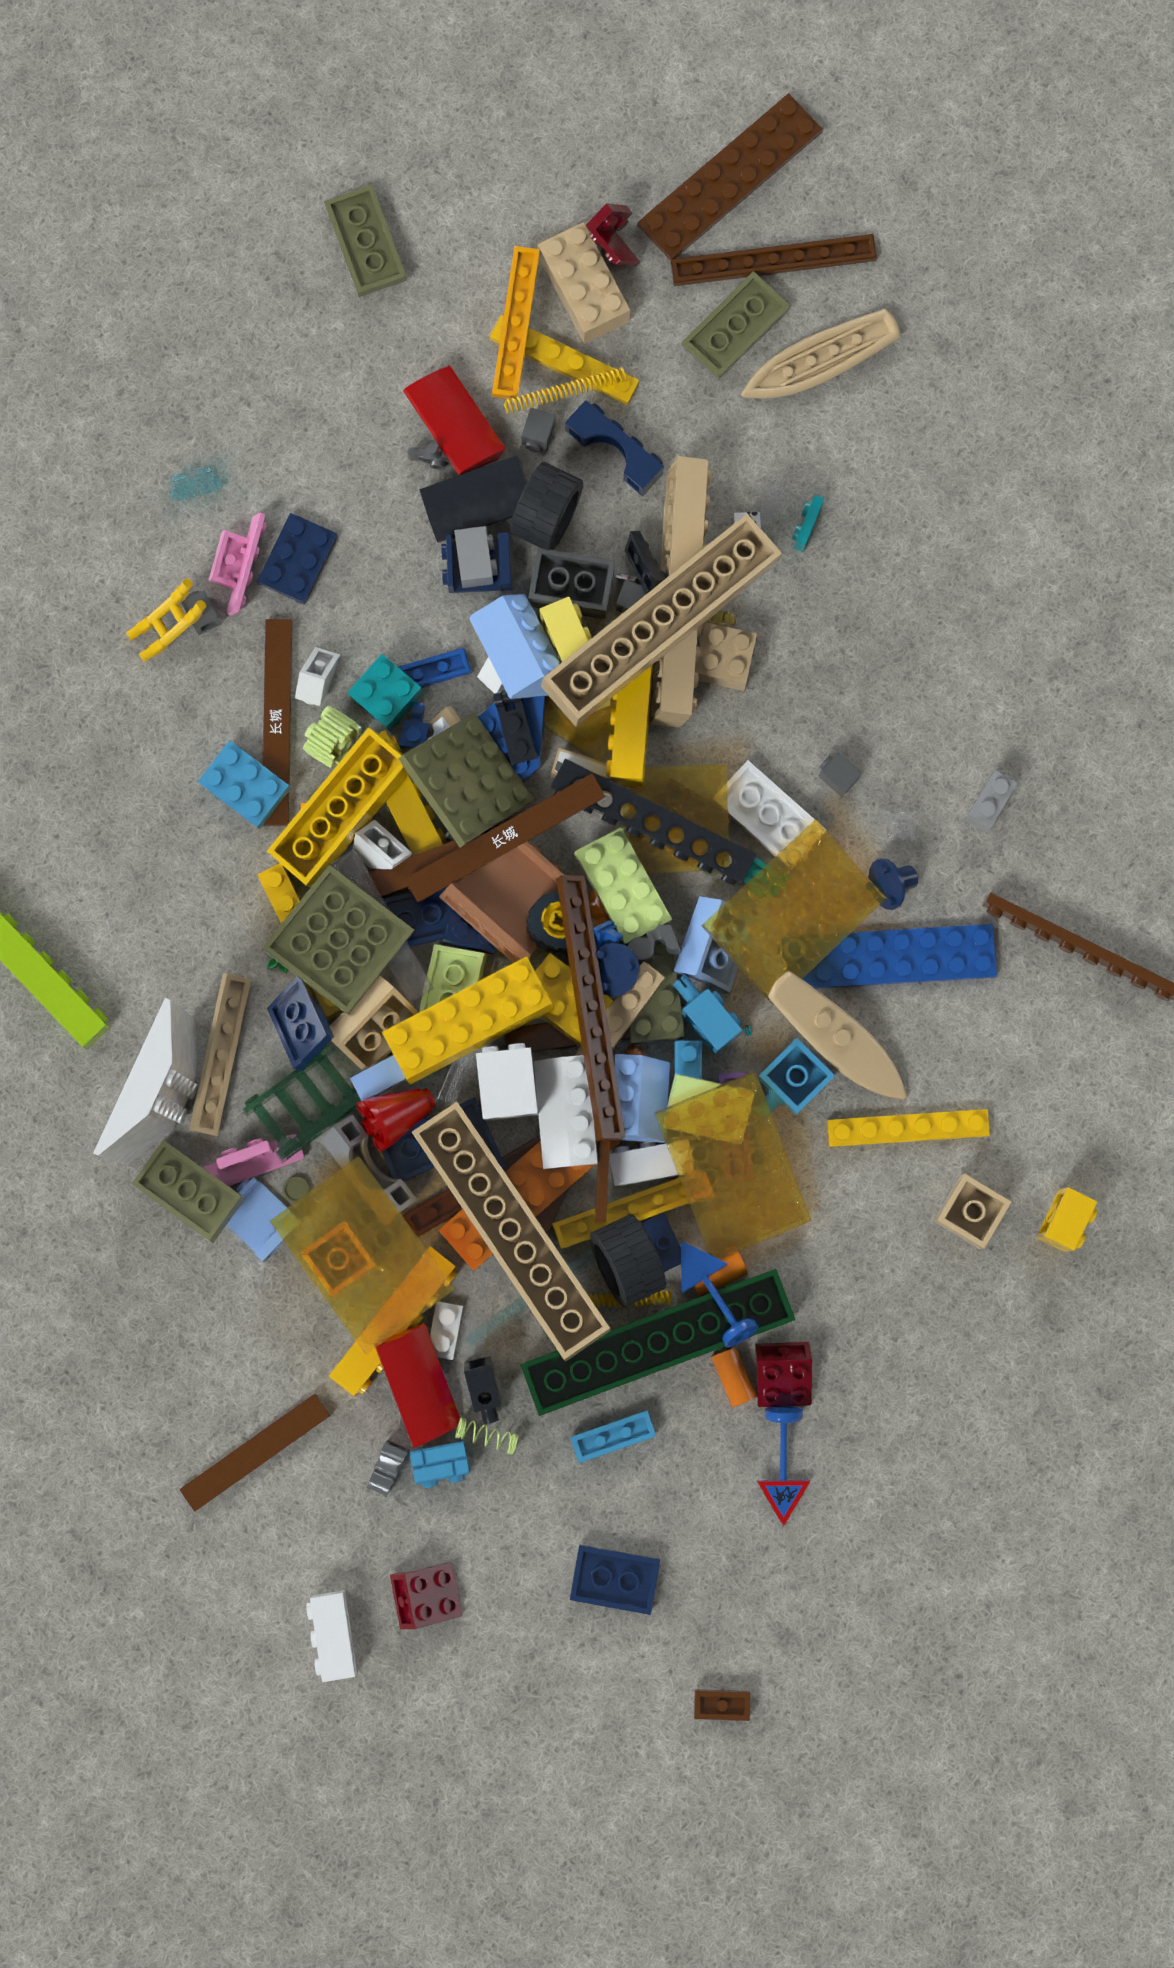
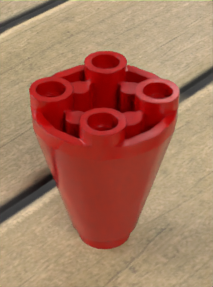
[356,1088,436,1152]

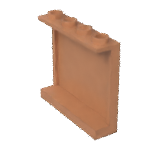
[439,842,564,963]

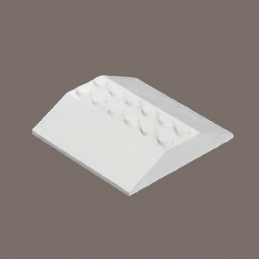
[93,998,198,1165]

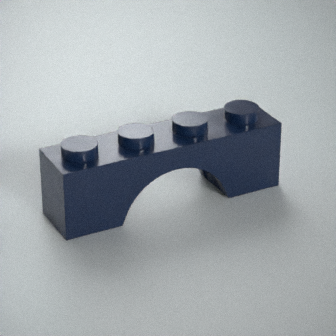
[565,400,664,497]

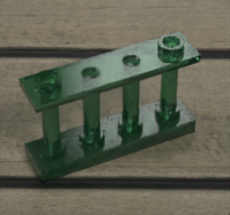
[243,1045,362,1164]

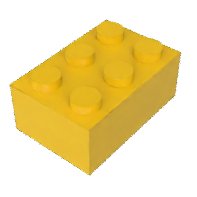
[535,953,614,1047]

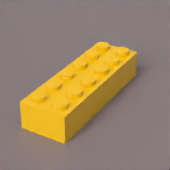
[267,727,408,887]
[382,956,554,1085]

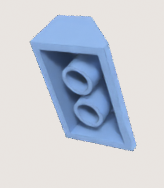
[674,896,755,992]
[615,1054,670,1143]

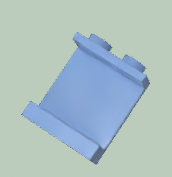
[227,1177,303,1262]

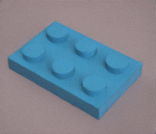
[198,740,292,829]

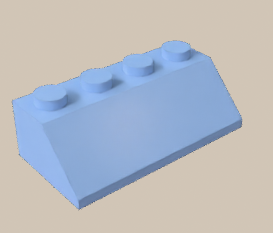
[469,594,561,699]

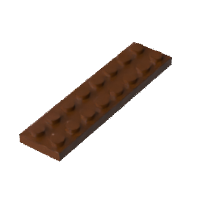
[637,93,823,260]

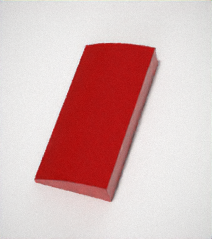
[403,365,506,475]
[374,1323,460,1448]

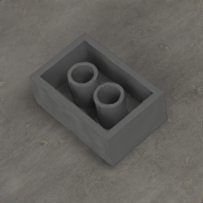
[528,548,615,619]

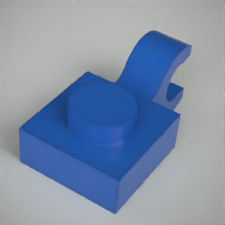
[399,702,430,749]

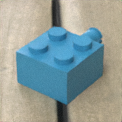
[673,974,742,1056]
[752,1038,835,1121]

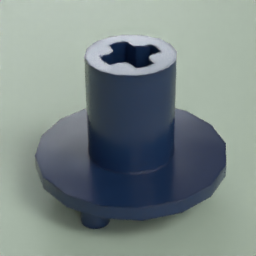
[865,858,918,910]
[596,943,640,997]

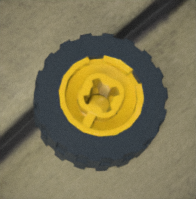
[526,891,567,953]

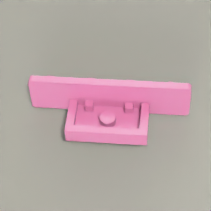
[208,512,266,615]
[202,1134,304,1186]

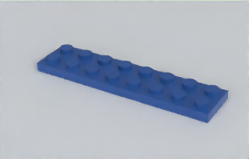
[780,924,997,989]

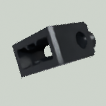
[464,1356,501,1424]

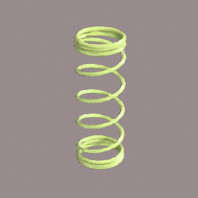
[455,1417,518,1455]

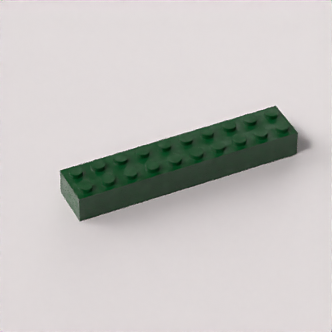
[520,1269,796,1416]

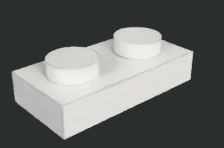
[430,1301,463,1360]

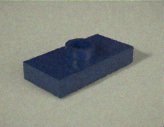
[641,1212,681,1272]

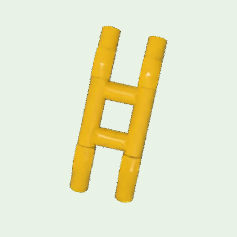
[126,578,206,662]

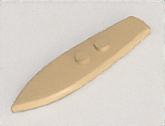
[741,309,901,399]
[768,971,907,1099]

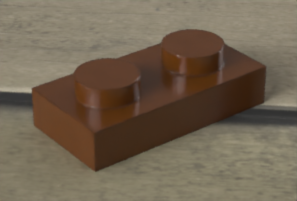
[694,1689,750,1721]

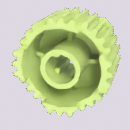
[303,706,362,768]

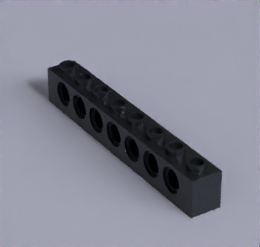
[551,758,757,886]

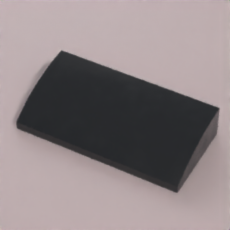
[419,455,527,543]

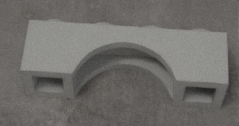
[321,1115,417,1226]

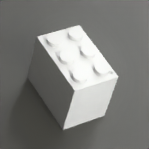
[476,1043,538,1121]

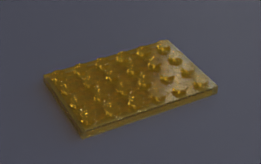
[701,819,887,1005]
[654,1071,812,1259]
[270,1156,455,1355]

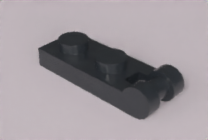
[624,530,667,594]
[493,691,539,765]

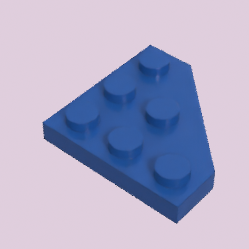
[478,692,547,783]

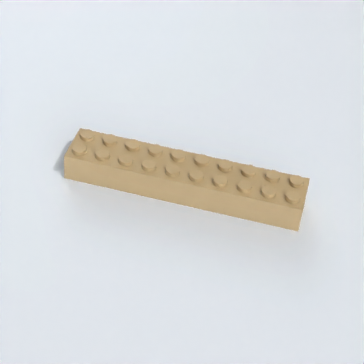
[649,456,712,728]
[541,514,782,727]
[412,1102,611,1362]

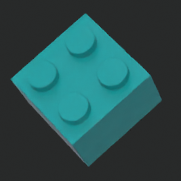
[347,654,425,732]

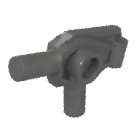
[408,443,451,470]

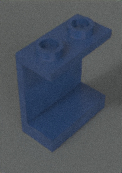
[441,533,511,593]

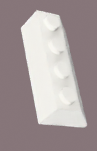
[534,1055,597,1169]

